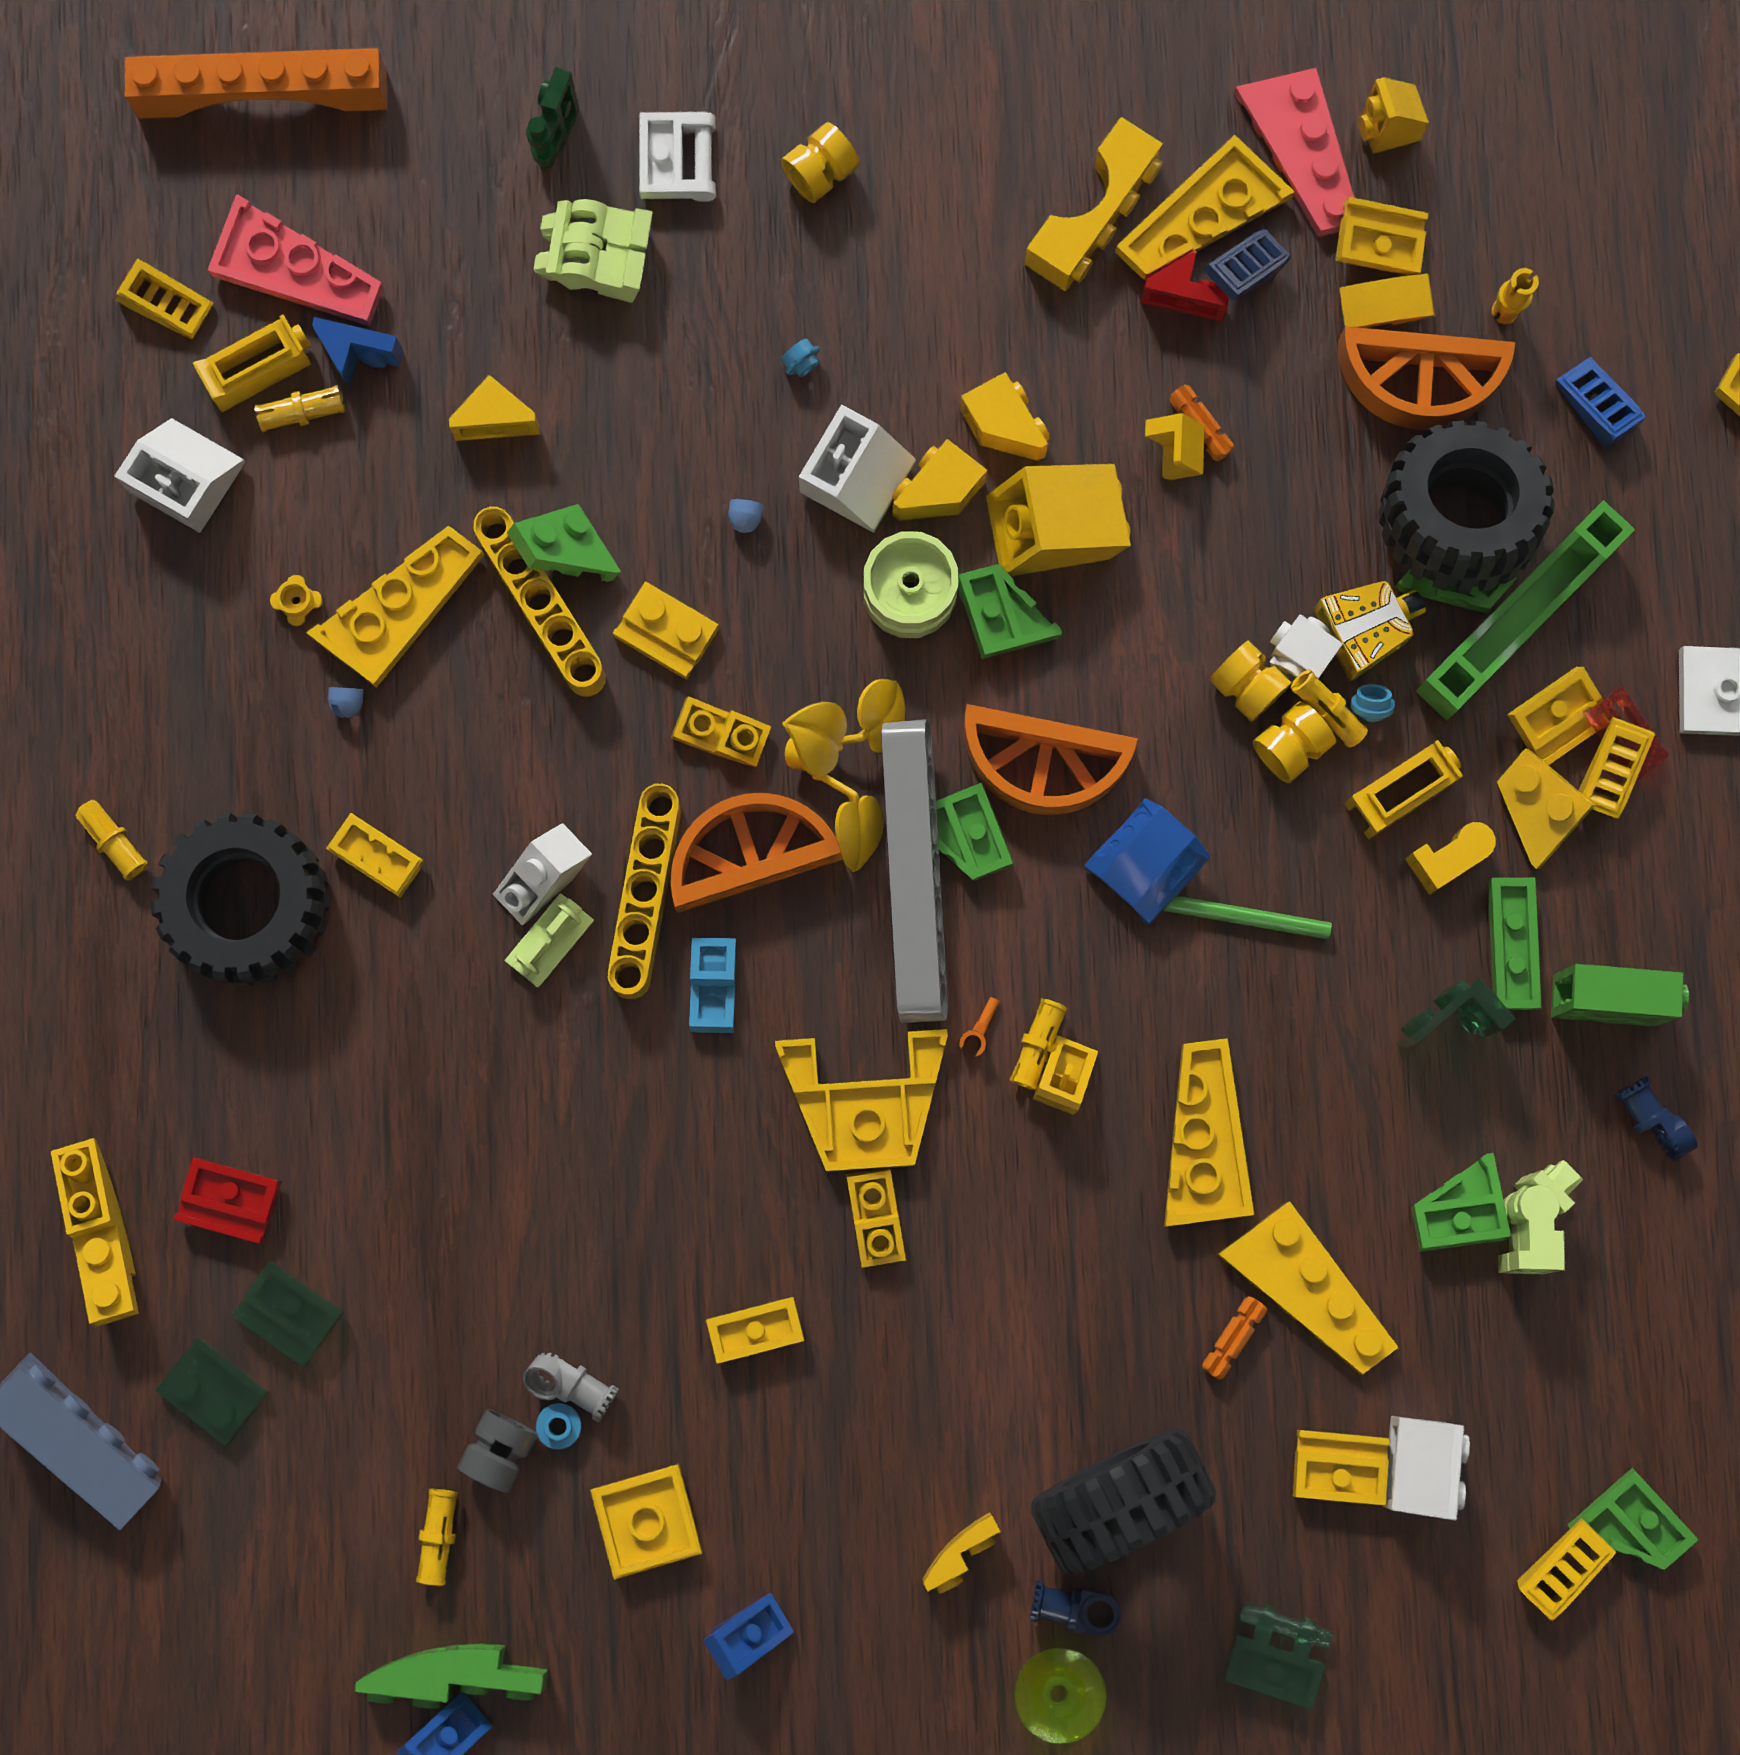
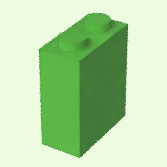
[1551,964,1689,1027]

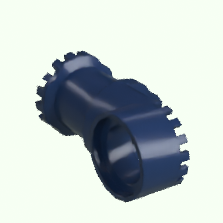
[1613,1076,1698,1161]
[1029,1580,1121,1636]

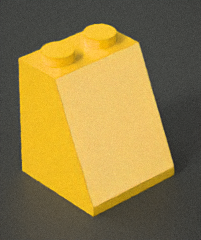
[986,464,1131,576]

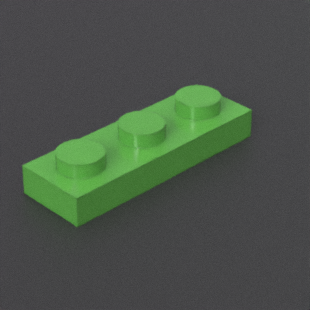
[1488,877,1541,1010]

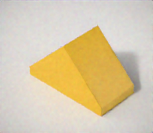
[449,375,540,441]
[1032,1035,1098,1115]

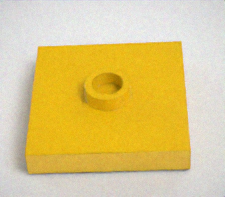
[591,1464,703,1580]

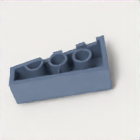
[0,1352,162,1530]

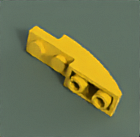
[51,1138,139,1327]

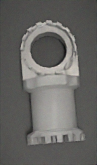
[523,1352,619,1422]

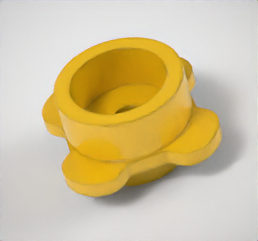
[270,575,322,626]

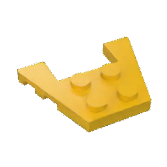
[775,1029,948,1172]

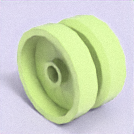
[864,532,958,638]

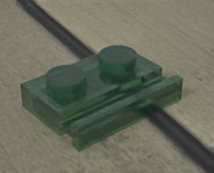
[231,1261,345,1367]
[155,1337,270,1446]

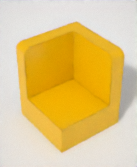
[1145,413,1205,480]

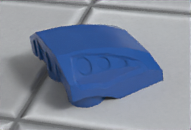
[1084,798,1210,926]

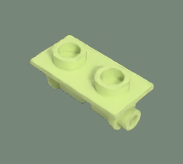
[504,893,595,988]

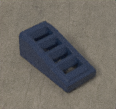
[1204,229,1290,300]

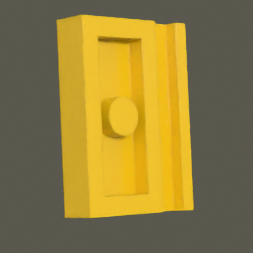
[1335,197,1429,276]
[613,581,719,680]
[1507,667,1613,765]
[1293,1430,1390,1505]

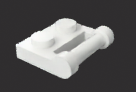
[640,112,716,202]

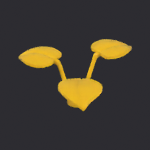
[782,679,905,872]

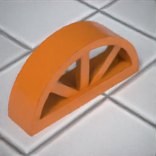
[1338,326,1515,430]
[963,704,1138,815]
[671,793,843,913]

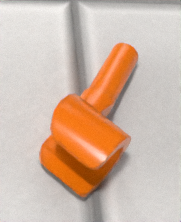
[960,997,1000,1057]

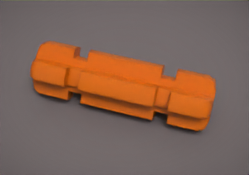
[1169,385,1234,462]
[1202,1297,1267,1380]

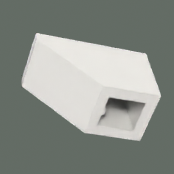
[493,823,592,925]

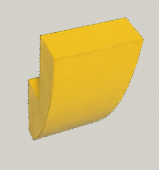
[1339,274,1435,328]
[671,696,771,767]
[846,1168,906,1268]
[922,1512,1000,1594]

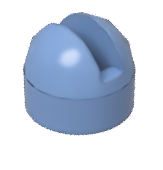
[728,499,764,533]
[328,687,364,718]

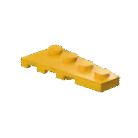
[1115,135,1295,281]
[306,526,484,688]
[1164,1038,1254,1227]
[1217,1202,1399,1374]

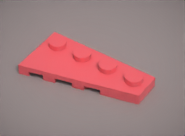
[1234,68,1354,237]
[207,194,384,326]

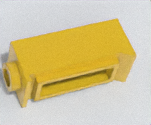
[193,314,311,412]
[1344,740,1463,840]

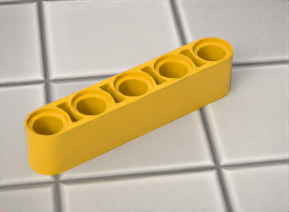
[473,507,606,697]
[608,783,681,999]

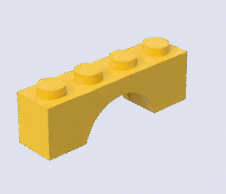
[1024,117,1163,292]

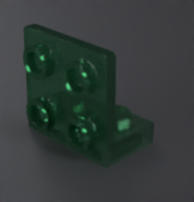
[1396,977,1516,1050]

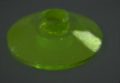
[1014,1648,1106,1744]

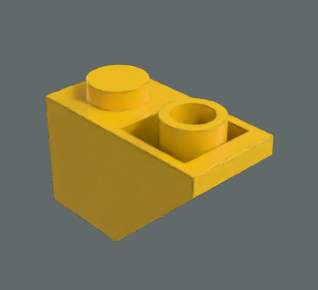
[1358,77,1429,154]
[959,372,1050,461]
[892,439,987,521]

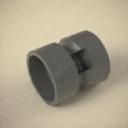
[457,1409,538,1493]

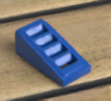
[1554,357,1647,449]

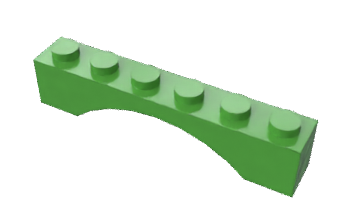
[1415,500,1635,721]

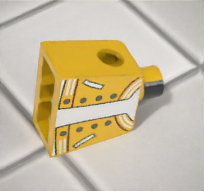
[1313,581,1426,681]

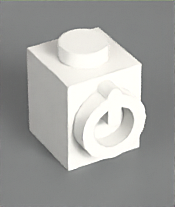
[1269,614,1343,682]

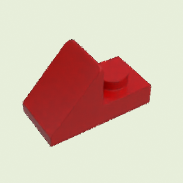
[1140,251,1230,321]

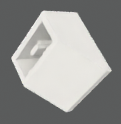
[799,404,916,533]
[114,418,245,533]
[1383,1416,1469,1520]

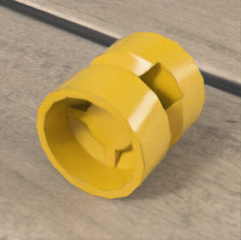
[780,122,860,203]
[1209,640,1292,723]
[1252,701,1336,783]

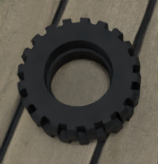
[1378,420,1555,593]
[150,812,331,986]
[1031,1428,1216,1575]

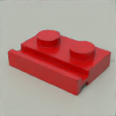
[174,1157,282,1244]

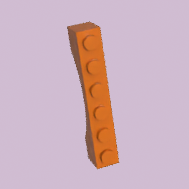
[125,48,388,119]

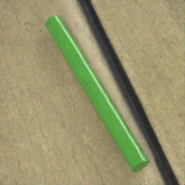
[1164,896,1332,940]

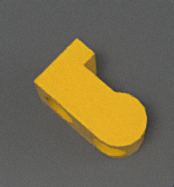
[1405,822,1496,895]

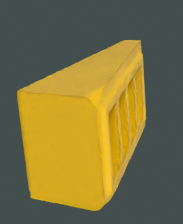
[116,258,214,340]
[1578,717,1655,819]
[1517,1518,1616,1621]

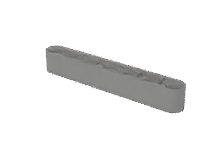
[882,719,948,1023]

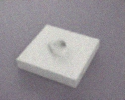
[1679,646,1740,736]

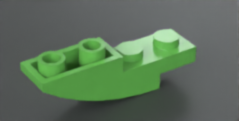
[355,1644,548,1709]

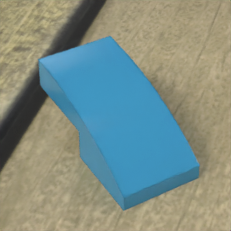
[689,938,736,1033]

